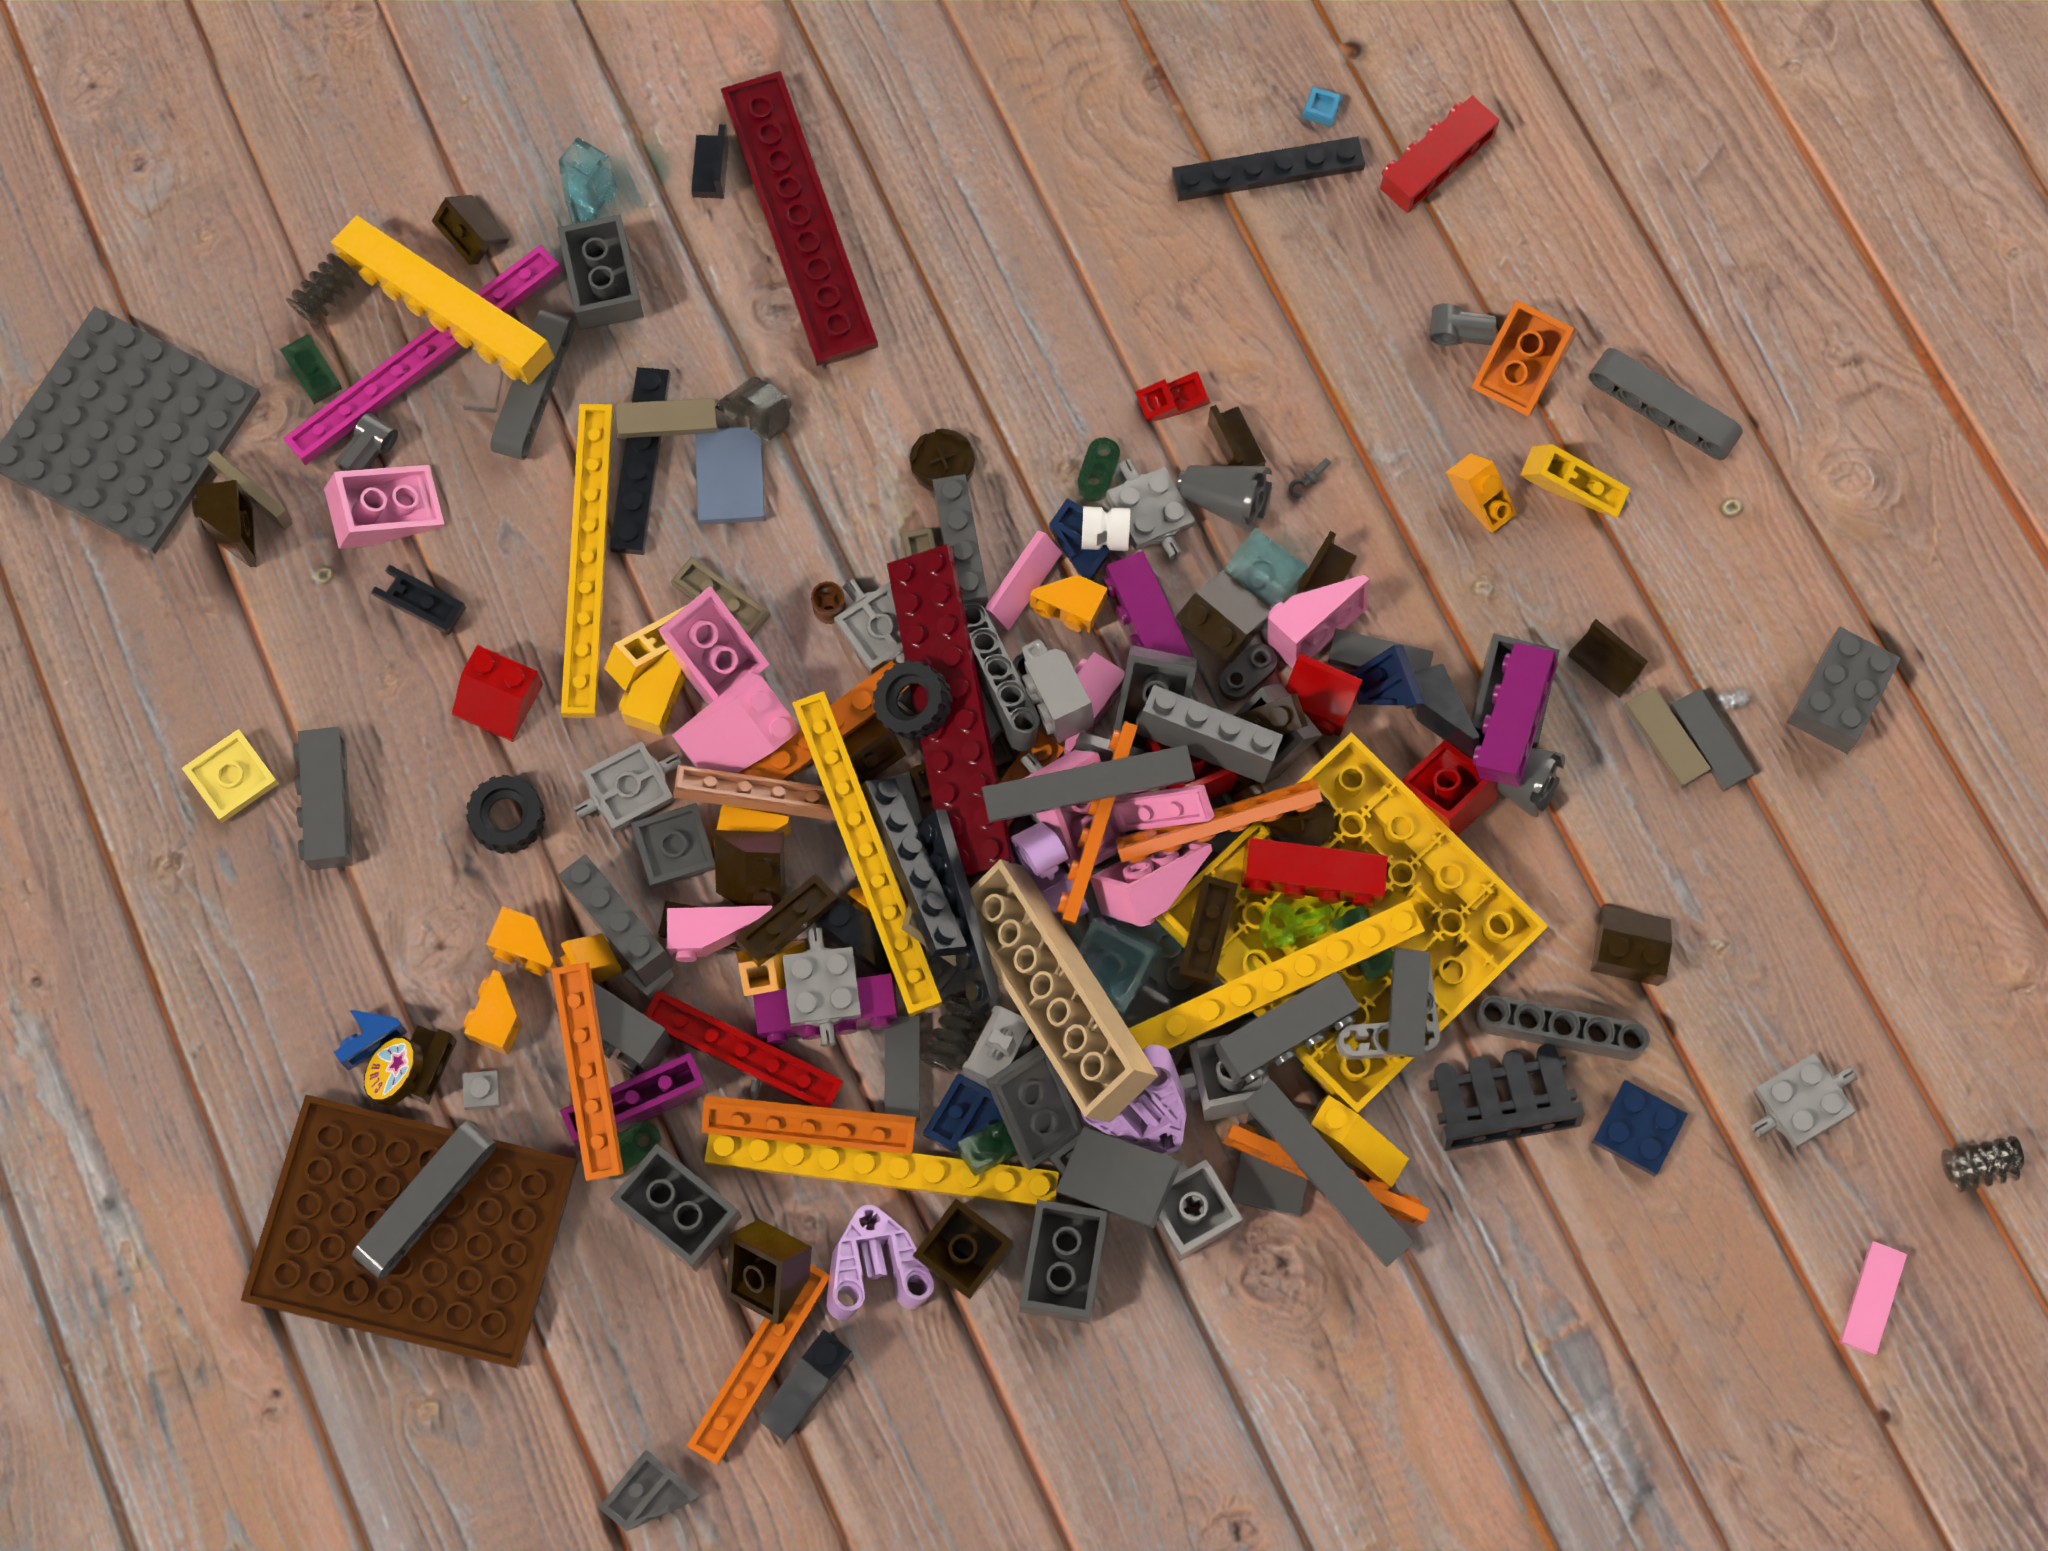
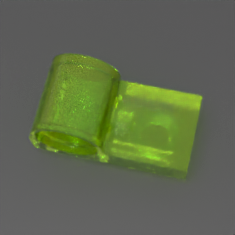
[1259,902,1335,949]

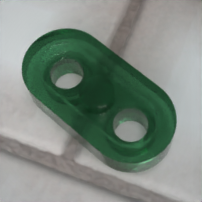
[1077,437,1120,502]
[606,1121,662,1180]

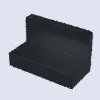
[691,124,729,199]

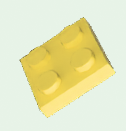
[182,729,279,823]

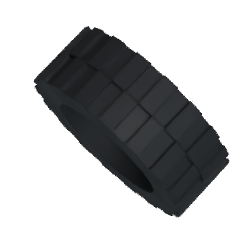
[873,660,953,740]
[466,775,545,854]

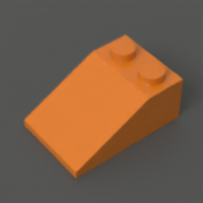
[1471,300,1578,417]

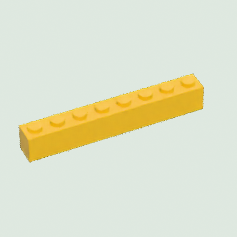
[331,215,554,385]

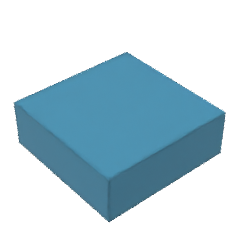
[1302,86,1342,127]

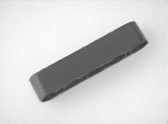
[490,309,574,460]
[1589,348,1743,460]
[964,602,1040,751]
[1475,996,1650,1061]
[352,1121,497,1279]

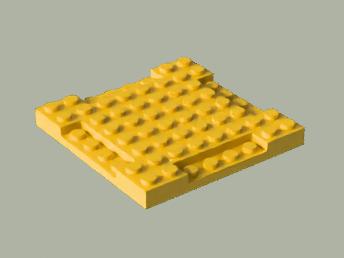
[1155,732,1548,1114]

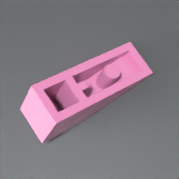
[1064,652,1125,756]
[667,906,773,962]

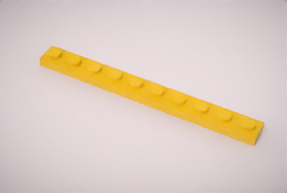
[561,404,614,718]
[792,691,943,1017]
[1128,899,1425,1050]
[704,1134,1059,1207]

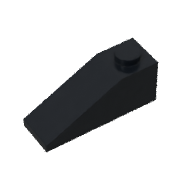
[1405,664,1480,759]
[815,896,897,984]
[757,1329,854,1443]

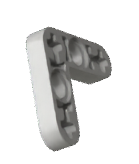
[1336,965,1440,1060]

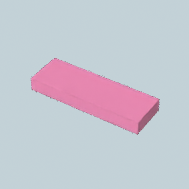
[984,531,1062,631]
[1112,785,1214,833]
[1839,1241,1907,1356]

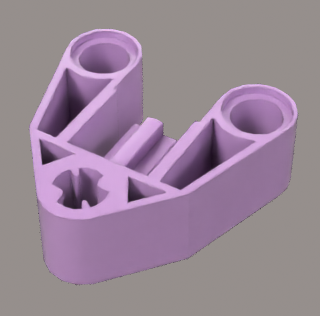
[1010,822,1089,926]
[1081,1045,1186,1153]
[827,1205,934,1320]

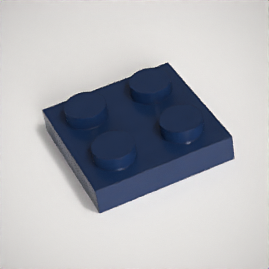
[1592,1080,1688,1177]

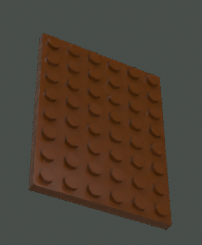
[241,1095,578,1370]

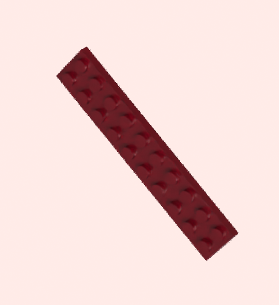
[721,71,878,366]
[887,544,1015,879]

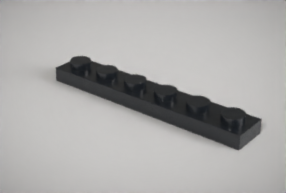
[1172,136,1365,202]
[610,367,671,555]
[861,779,967,958]
[917,810,1002,1014]

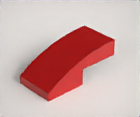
[1135,371,1211,422]

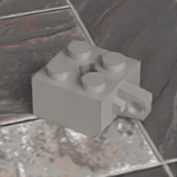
[1022,639,1095,743]
[962,1005,1035,1090]
[1179,1034,1269,1122]
[1157,1151,1243,1261]

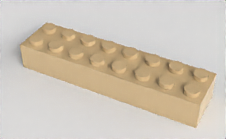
[970,859,1158,1123]

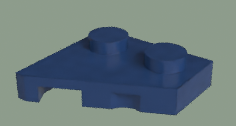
[1049,498,1113,581]
[1349,645,1425,706]
[923,1073,1003,1153]

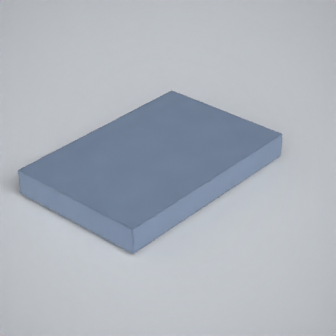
[695,426,765,525]

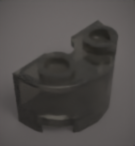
[715,377,792,441]

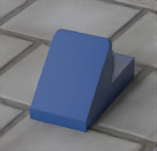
[334,1010,408,1071]

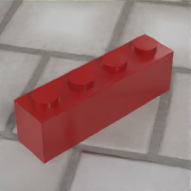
[1380,95,1500,213]
[1241,837,1388,908]

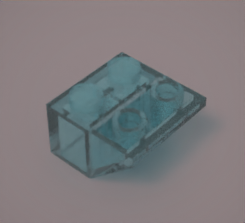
[558,137,617,224]

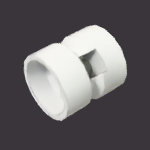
[1081,506,1130,551]

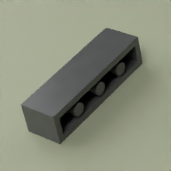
[933,474,988,608]
[1136,685,1283,784]
[293,727,353,870]
[558,854,674,987]
[1214,971,1360,1085]

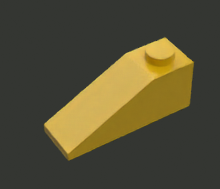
[1520,444,1630,518]
[604,605,687,691]
[619,650,686,736]
[1307,1095,1409,1189]

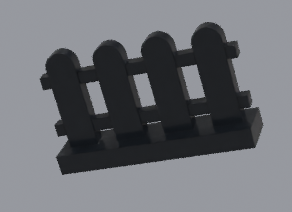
[1428,1044,1585,1151]

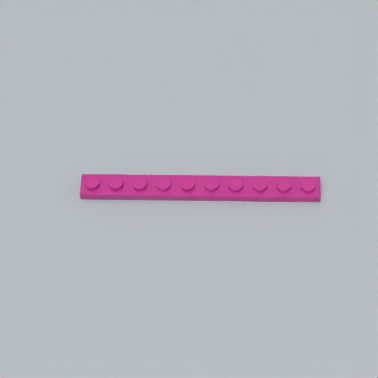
[283,245,562,465]

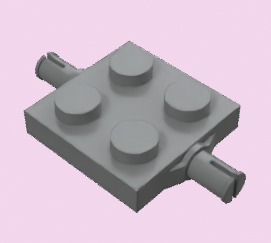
[1106,459,1195,560]
[834,579,905,674]
[573,741,683,833]
[782,928,861,1047]
[1750,1053,1858,1149]

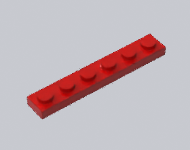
[644,990,844,1108]

